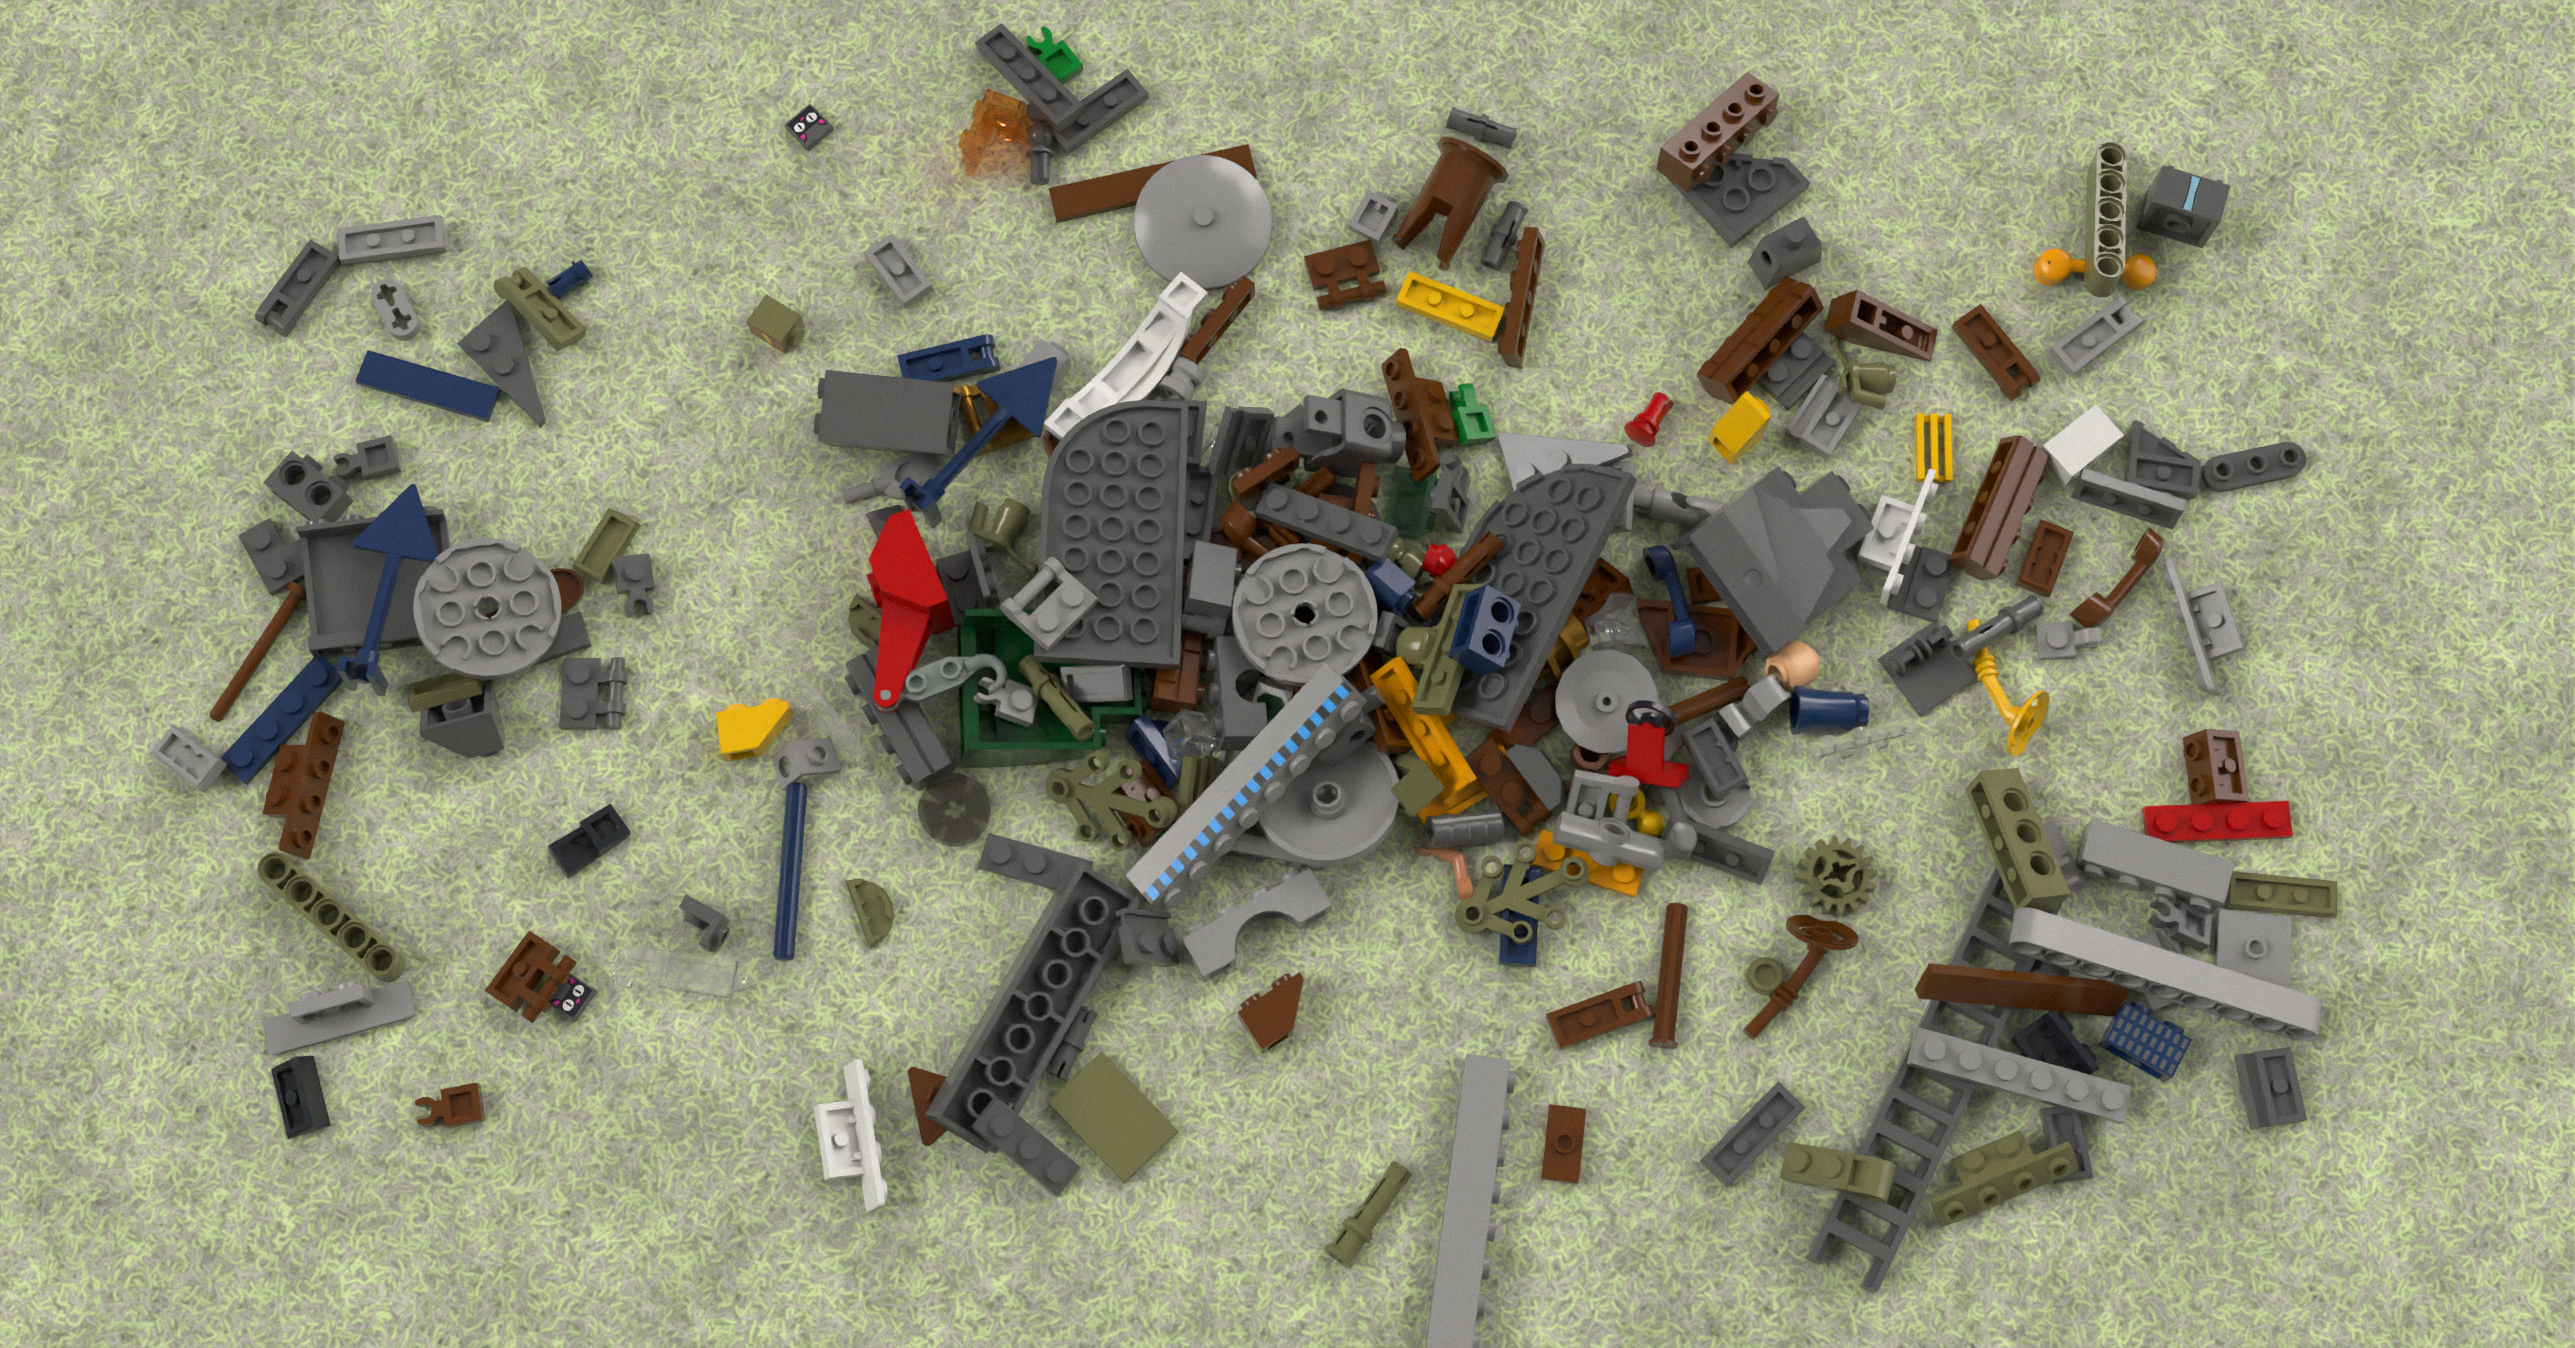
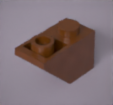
[1238,972,1304,1054]

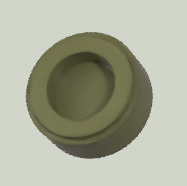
[1746,957,1784,995]

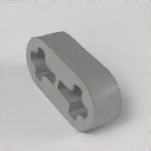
[371,279,421,341]

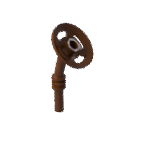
[1743,915,1859,1040]

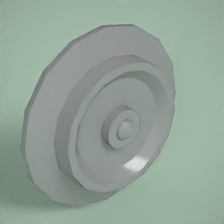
[1555,650,1658,753]

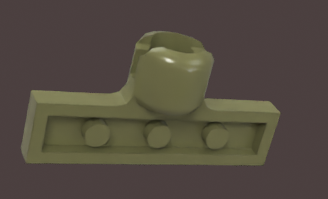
[1396,584,1483,716]

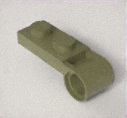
[1779,1142,1896,1203]

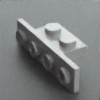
[2162,557,2245,696]
[262,980,416,1056]

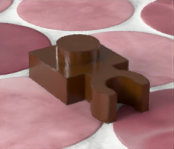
[415,1083,485,1128]

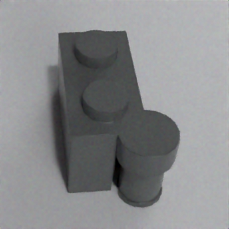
[1181,540,1241,640]

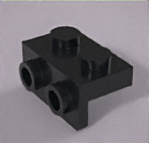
[2010,1008,2099,1075]

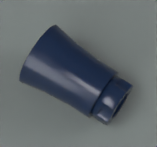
[1789,685,1870,735]

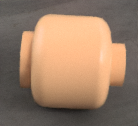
[1765,640,1819,693]

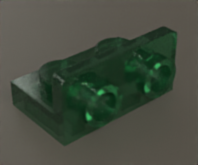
[1384,466,1438,541]

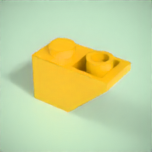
[1708,391,1771,465]
[716,698,793,762]

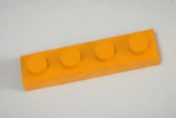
[1369,656,1477,799]

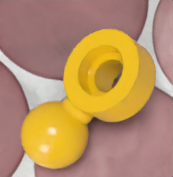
[1609,785,1665,838]

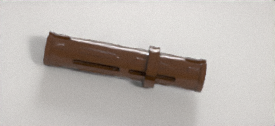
[1411,530,1505,621]

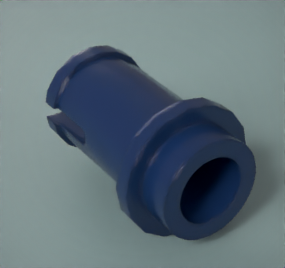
[546,259,593,300]

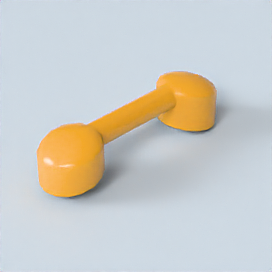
[2033,248,2157,291]

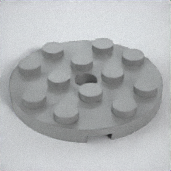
[413,538,561,680]
[1232,543,1377,687]

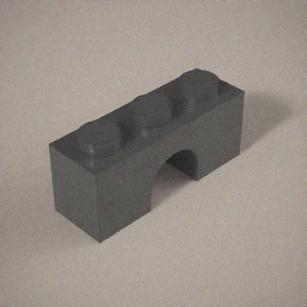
[1206,636,1267,751]

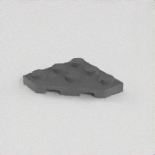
[1665,153,1810,248]

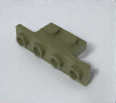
[1930,1130,2079,1227]

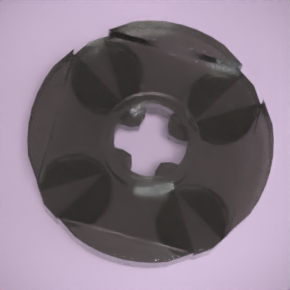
[917,773,991,847]

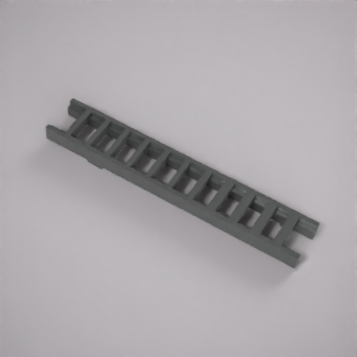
[1806,867,2062,1294]

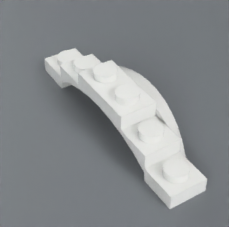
[1044,272,1208,440]

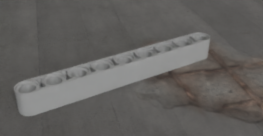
[2008,908,2322,1042]

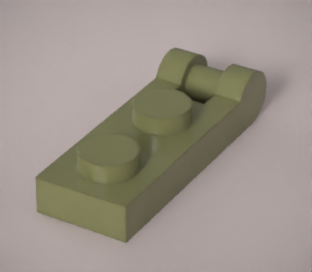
[494,267,587,352]

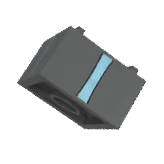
[2136,165,2231,248]

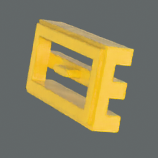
[1915,413,1953,483]

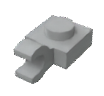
[2035,621,2102,660]

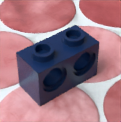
[1448,584,1521,675]

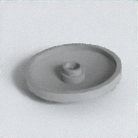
[1134,155,1272,291]
[1258,739,1400,867]

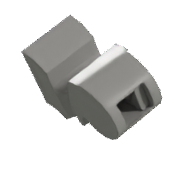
[1719,674,1792,739]

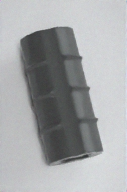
[1424,810,1504,849]

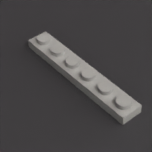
[1907,1027,2132,1124]

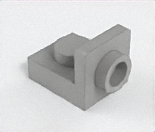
[1348,190,1399,244]

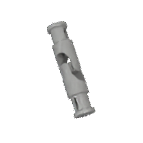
[1633,486,1726,528]

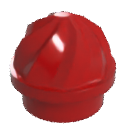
[1422,543,1458,578]

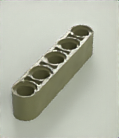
[2084,142,2127,298]
[257,852,405,982]

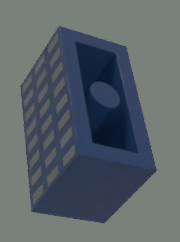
[2098,1002,2192,1083]

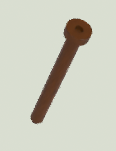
[210,581,307,722]

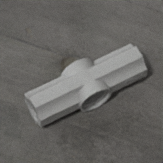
[1552,811,1666,872]

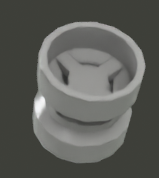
[1159,357,1206,400]

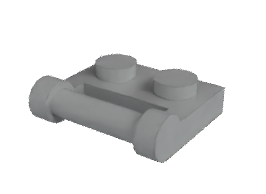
[1000,557,1098,652]
[1565,770,1640,823]

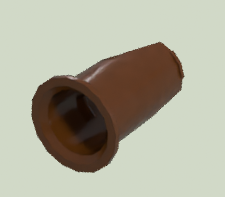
[1392,136,1509,271]

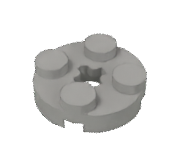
[1677,763,1750,830]

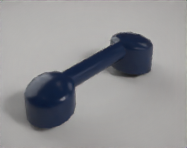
[1643,545,1697,658]

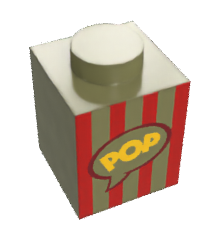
[746,294,805,354]

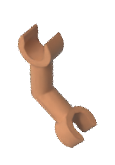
[1414,831,1474,901]

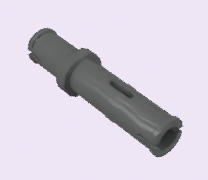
[1950,594,2044,662]

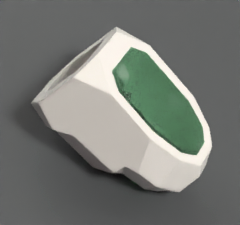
[1251,677,1293,724]

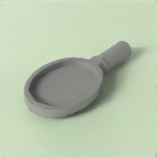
[842,454,940,504]

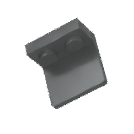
[936,531,1000,628]

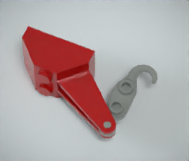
[866,509,1007,713]

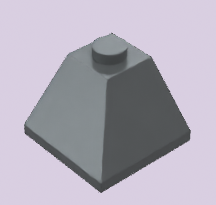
[419,680,505,758]

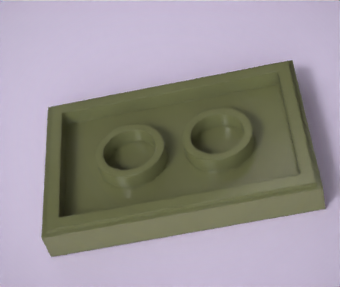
[1048,1051,1178,1184]

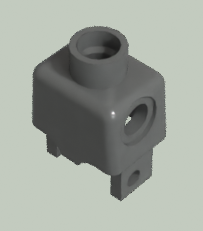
[1272,388,1406,478]

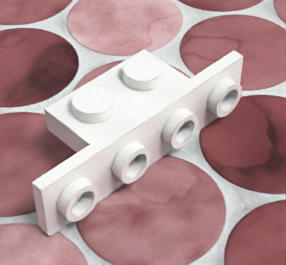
[1857,469,1939,605]
[814,1059,888,1213]

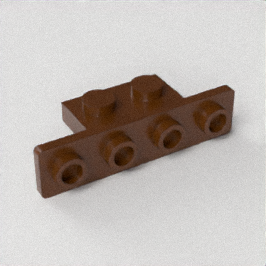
[1381,348,1459,483]
[262,712,345,859]

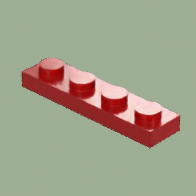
[2142,801,2293,843]

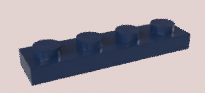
[220,658,343,785]

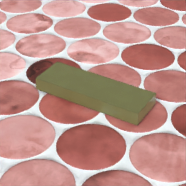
[2225,871,2337,918]

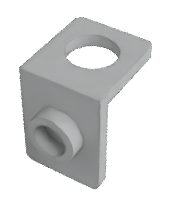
[772,738,841,789]

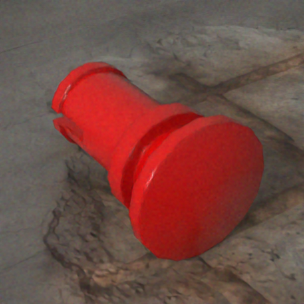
[1624,392,1674,447]

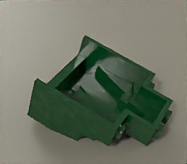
[957,609,1147,768]

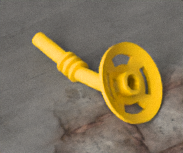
[1967,619,2050,757]

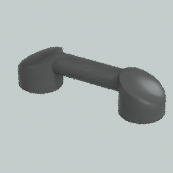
[1646,784,1697,860]

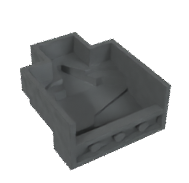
[1670,467,1874,660]

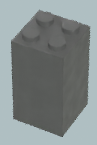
[814,370,962,458]

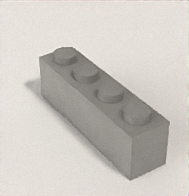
[2075,819,2235,912]

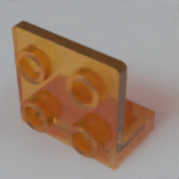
[959,89,1030,178]

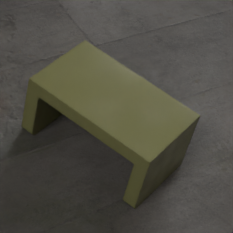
[1388,753,1445,818]

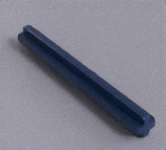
[773,782,807,961]

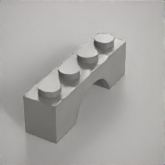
[1182,868,1332,982]

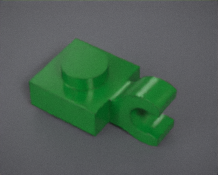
[1449,383,1496,445]

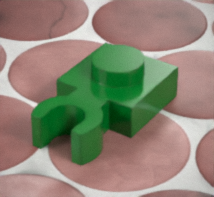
[1026,26,1083,84]

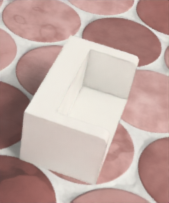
[2041,404,2124,487]

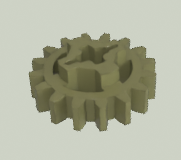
[1796,836,1877,916]

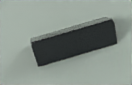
[271,1056,331,1139]

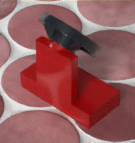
[1608,700,1689,788]

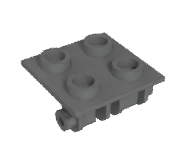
[1877,621,1977,716]

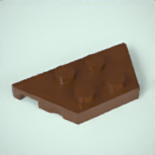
[1634,598,1756,681]

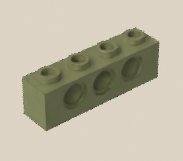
[1965,768,2071,913]

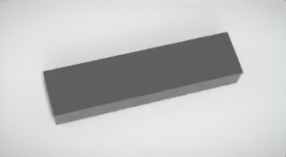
[924,861,1142,1154]

